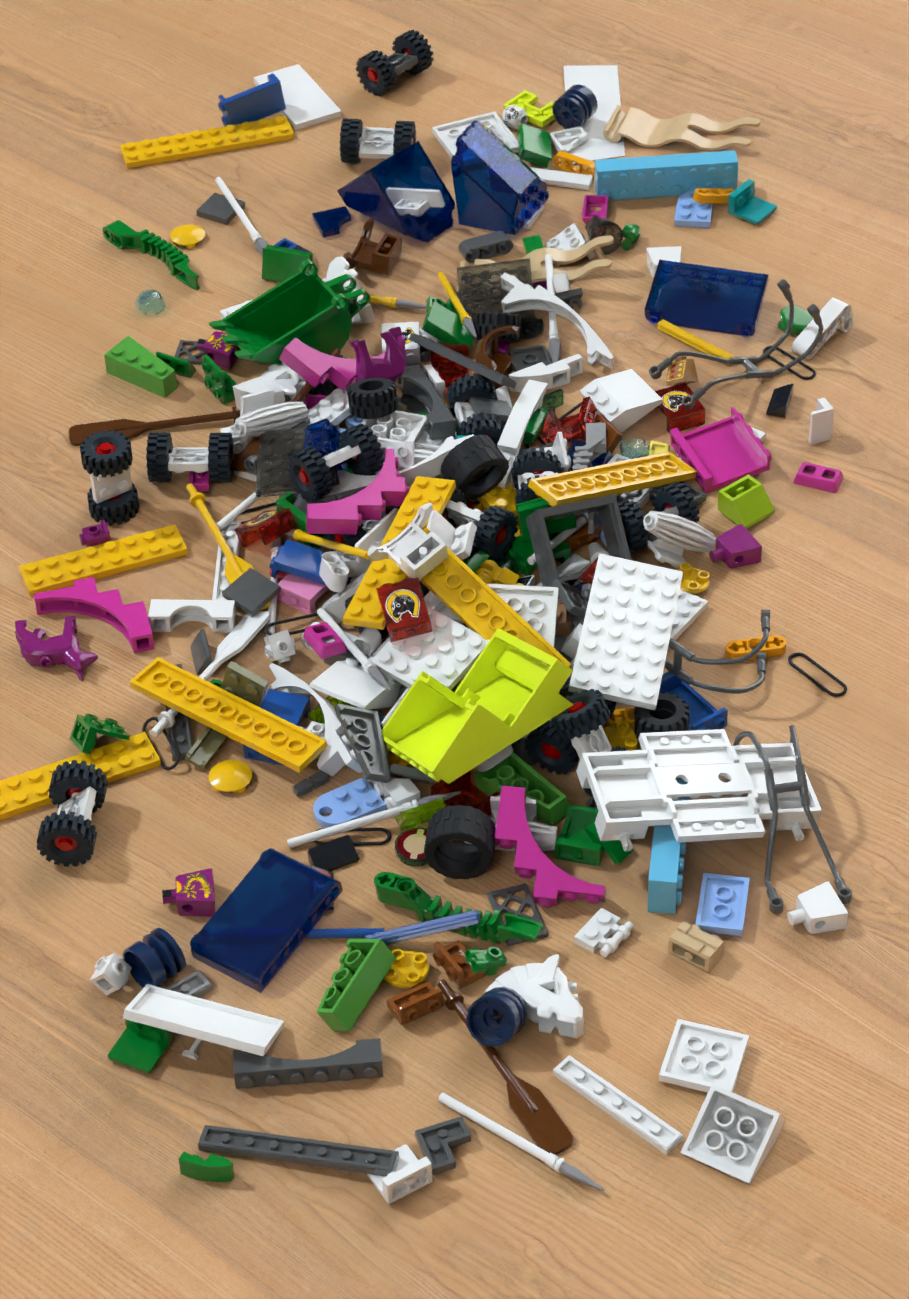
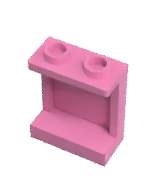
[277,573,329,614]

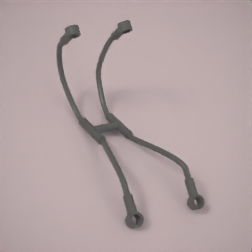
[649,279,823,409]
[582,584,770,694]
[733,725,852,914]

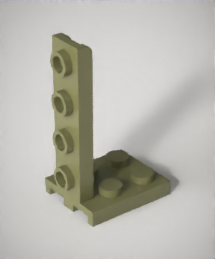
[185,661,269,770]

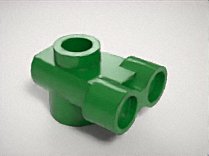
[620,223,641,251]
[465,947,507,976]

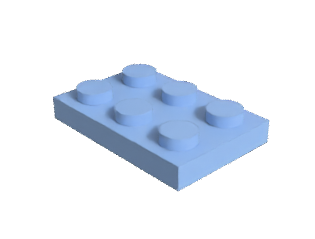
[695,873,750,936]

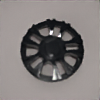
[520,315,544,339]

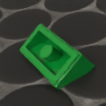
[156,351,196,378]

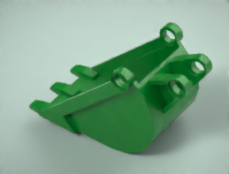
[209,260,370,365]

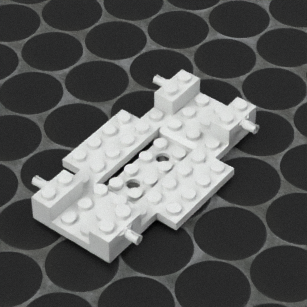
[576,729,822,851]

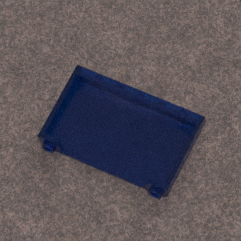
[645,259,769,337]
[190,848,343,993]

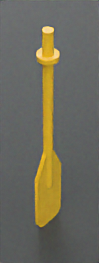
[186,483,271,611]

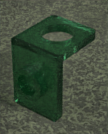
[542,388,564,423]

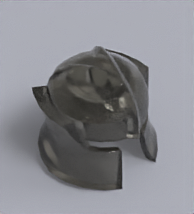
[585,215,623,255]

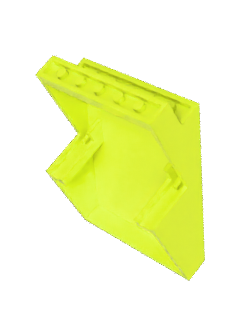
[381,628,574,784]

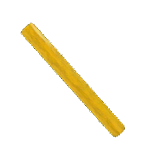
[657,319,734,365]

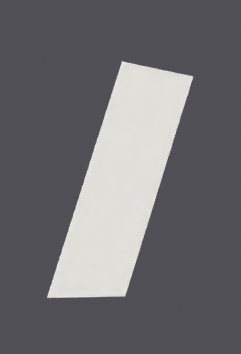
[564,65,625,164]

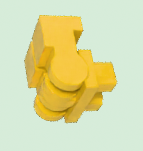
[474,560,520,585]

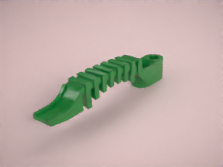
[102,220,200,290]
[374,872,544,943]

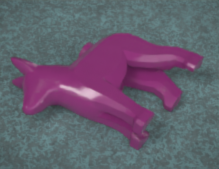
[349,327,407,382]
[15,616,98,681]

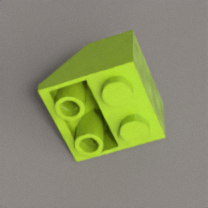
[718,474,775,529]

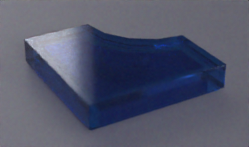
[312,206,351,238]

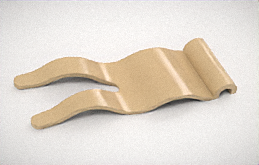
[603,105,760,151]
[456,236,614,301]

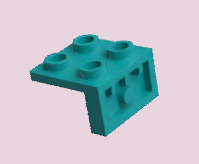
[728,179,777,225]

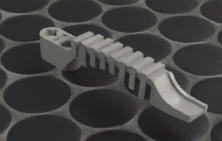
[572,422,606,534]

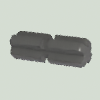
[293,770,329,797]

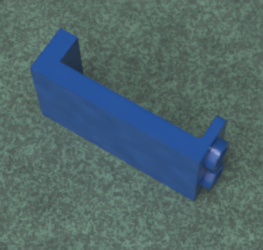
[218,73,286,126]
[270,539,353,595]
[659,669,728,731]
[243,689,311,766]

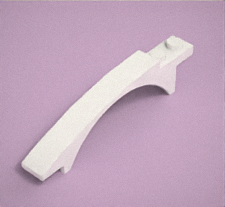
[500,272,614,370]
[497,379,548,488]
[323,434,474,497]
[269,663,362,777]

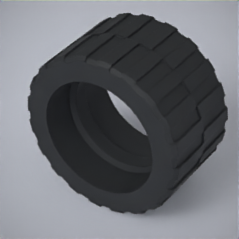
[440,435,509,500]
[424,805,496,879]

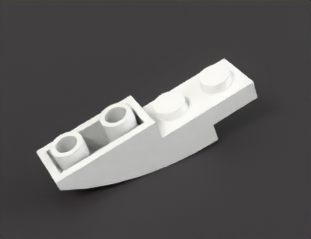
[509,354,583,392]

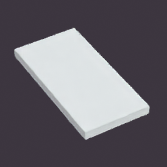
[254,64,342,130]
[123,984,284,1056]

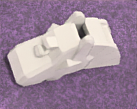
[322,256,375,325]
[233,362,306,409]
[485,954,584,1039]

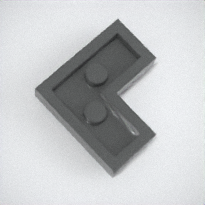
[415,1116,471,1175]

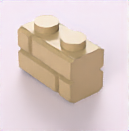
[668,921,724,973]

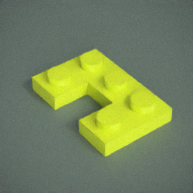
[503,91,555,128]

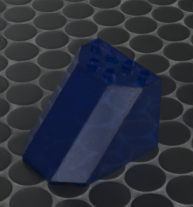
[451,120,549,235]
[337,141,455,242]

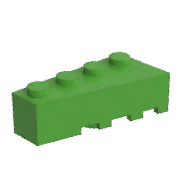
[104,336,177,398]
[474,752,568,826]
[317,939,396,1032]

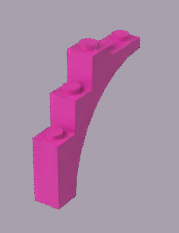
[279,338,386,391]
[306,449,409,534]
[34,577,155,653]
[494,786,606,908]

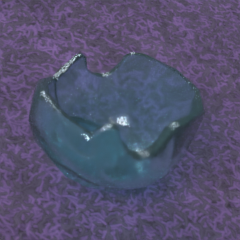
[135,290,166,315]
[620,438,650,459]

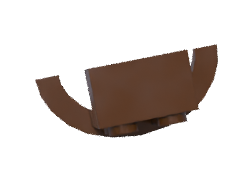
[343,218,402,275]
[475,326,519,390]

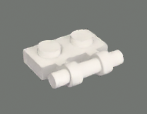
[574,908,634,958]

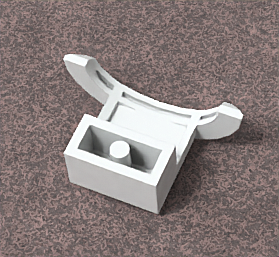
[368,503,448,583]

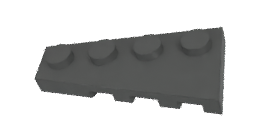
[334,704,390,783]

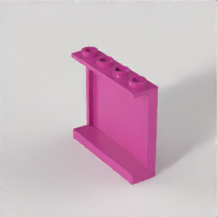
[670,407,772,494]

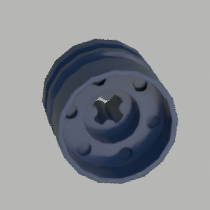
[552,84,598,129]
[123,928,186,988]
[466,987,528,1047]

